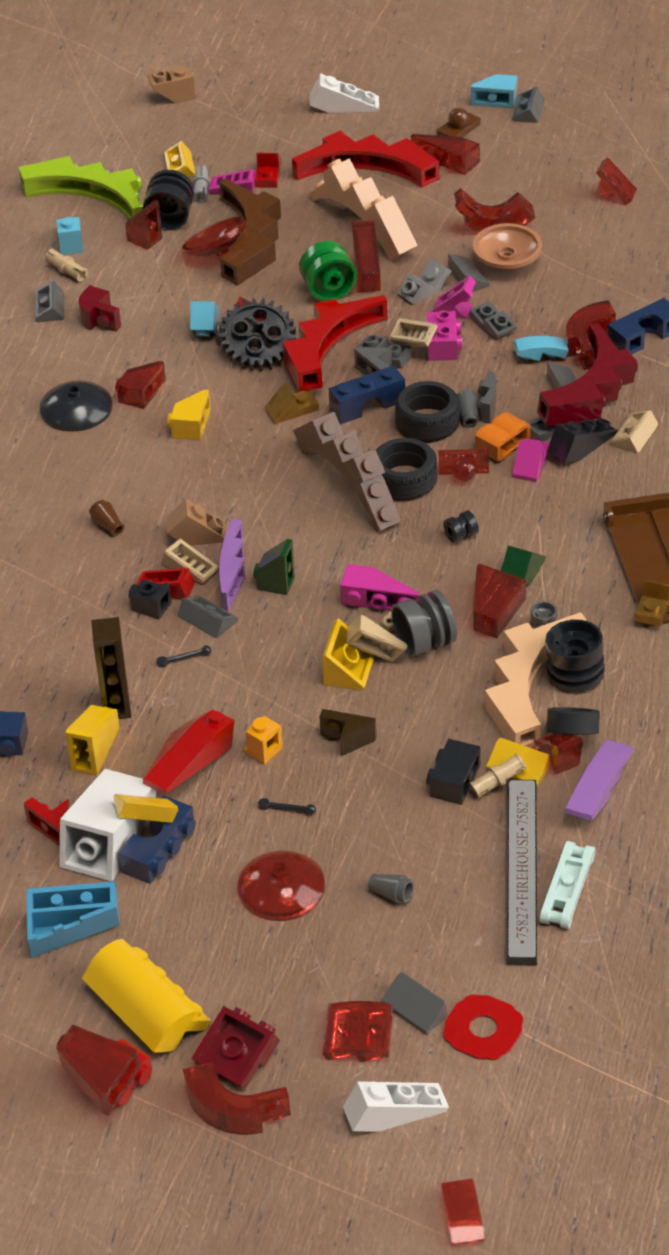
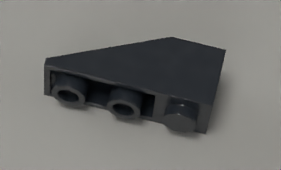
[547,418,619,462]

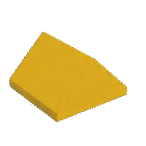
[322,618,375,690]

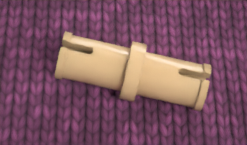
[45,249,88,282]
[469,753,526,798]

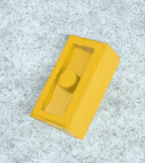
[164,141,195,177]
[486,738,550,787]
[113,794,178,823]

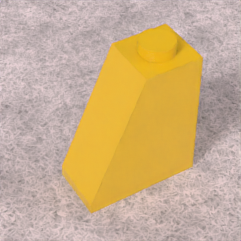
[65,705,120,776]

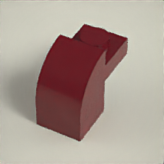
[78,285,121,332]

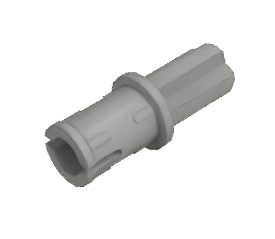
[192,165,210,203]

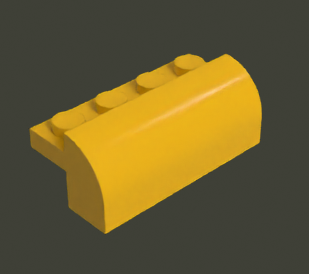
[82,939,211,1053]

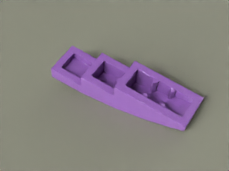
[219,519,246,611]
[565,740,633,821]

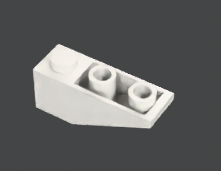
[310,74,379,113]
[343,1082,449,1131]

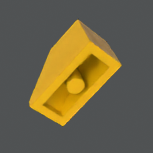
[167,390,211,440]

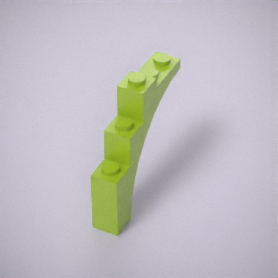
[18,156,144,227]

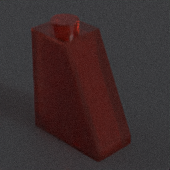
[351,220,381,293]
[473,564,526,638]
[56,1024,141,1116]

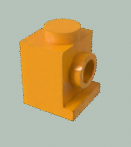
[243,716,283,764]

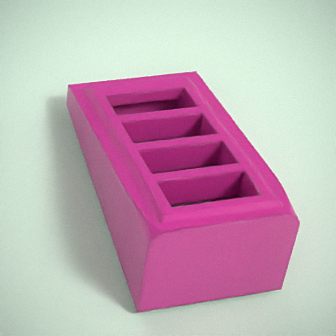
[209,169,256,194]

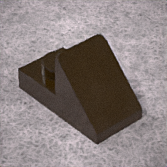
[319,709,377,755]

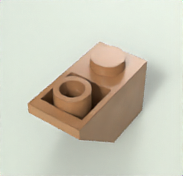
[147,66,196,103]
[166,499,226,545]

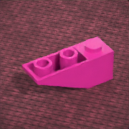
[340,564,419,611]

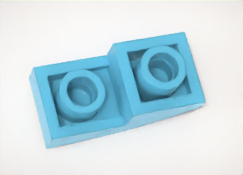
[513,336,568,361]

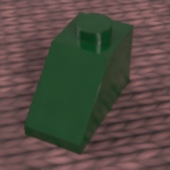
[253,539,295,595]
[499,545,546,587]

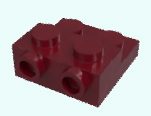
[191,1005,280,1090]

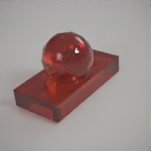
[596,157,637,205]
[438,448,489,482]

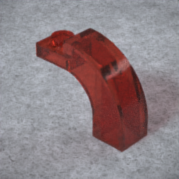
[454,188,536,232]
[566,300,616,370]
[183,1062,291,1135]

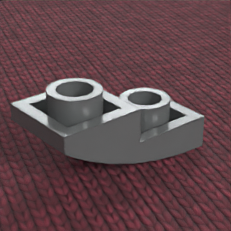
[469,301,517,338]
[358,335,413,368]
[478,371,496,424]

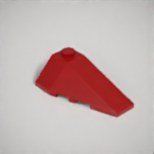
[143,709,235,795]

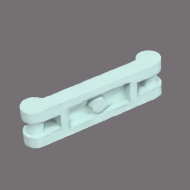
[540,841,596,929]

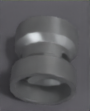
[530,601,557,629]

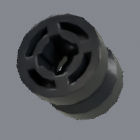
[443,510,479,543]

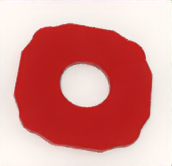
[443,994,523,1061]

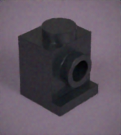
[128,579,172,619]

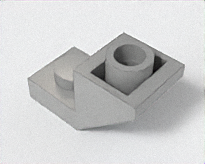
[397,258,451,304]

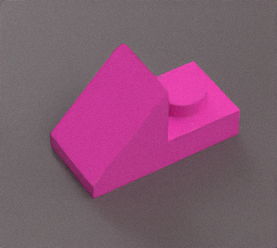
[432,275,476,319]
[512,439,550,482]

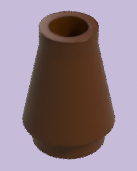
[89,500,124,536]

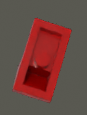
[255,152,282,188]
[24,797,70,846]

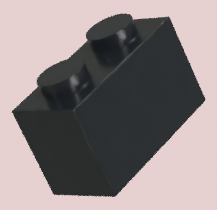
[426,738,481,805]

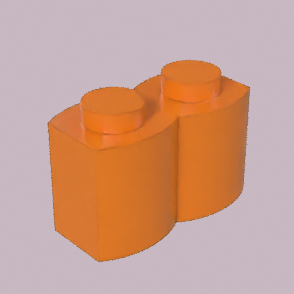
[475,412,531,461]

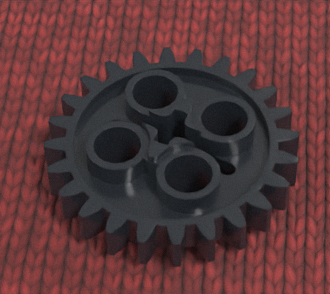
[219,298,296,371]

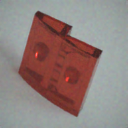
[322,1001,394,1062]

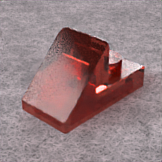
[534,733,583,774]

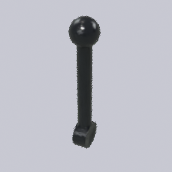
[157,645,211,668]
[258,798,316,815]

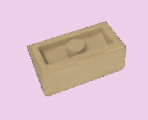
[610,410,658,453]

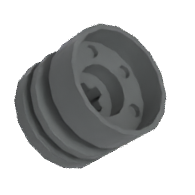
[391,590,457,657]

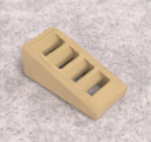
[389,318,438,347]
[161,539,219,584]
[347,615,407,662]

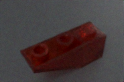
[411,134,480,175]

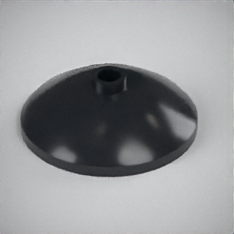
[39,380,113,432]

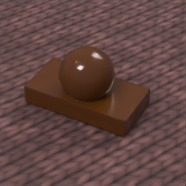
[437,108,481,144]

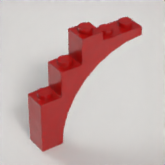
[292,131,439,188]
[283,295,388,391]

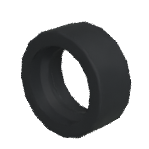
[547,707,600,735]

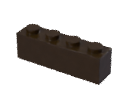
[91,617,132,719]

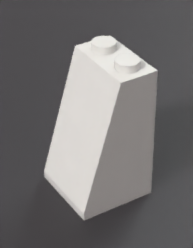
[59,769,156,882]

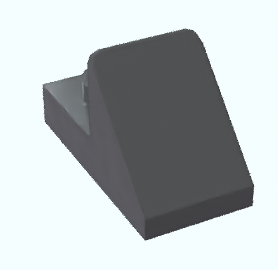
[354,347,392,375]

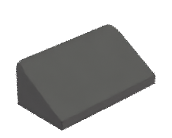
[512,87,544,123]
[448,254,489,291]
[35,281,64,322]
[547,362,577,389]
[178,596,238,637]
[381,972,447,1034]

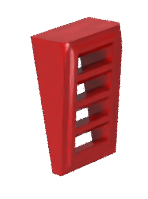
[136,568,195,599]

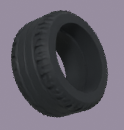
[395,381,460,442]
[376,438,437,500]

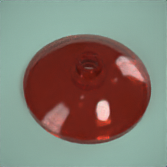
[182,216,246,257]
[237,850,325,921]

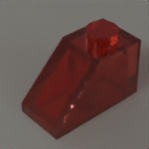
[125,200,162,250]
[115,361,166,409]

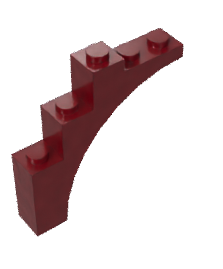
[537,324,638,427]

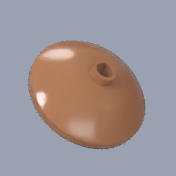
[473,223,542,270]

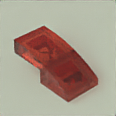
[441,1178,485,1246]

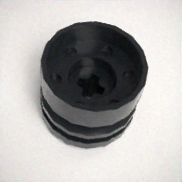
[142,170,194,231]
[545,619,605,692]

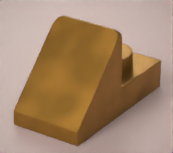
[265,382,319,424]
[635,580,669,627]

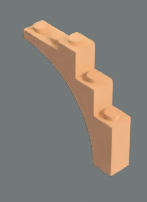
[309,159,418,260]
[485,612,586,747]

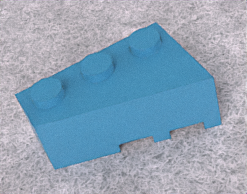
[26,881,120,958]

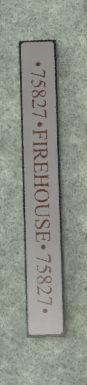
[507,780,537,965]

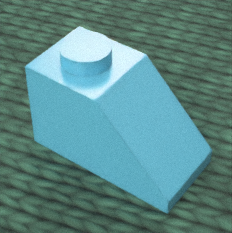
[471,74,517,108]
[56,217,83,255]
[190,301,220,337]

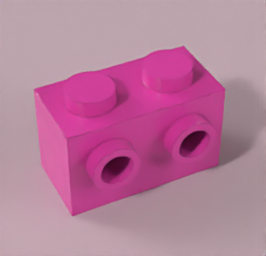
[427,311,462,361]

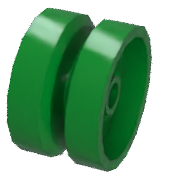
[299,241,357,301]

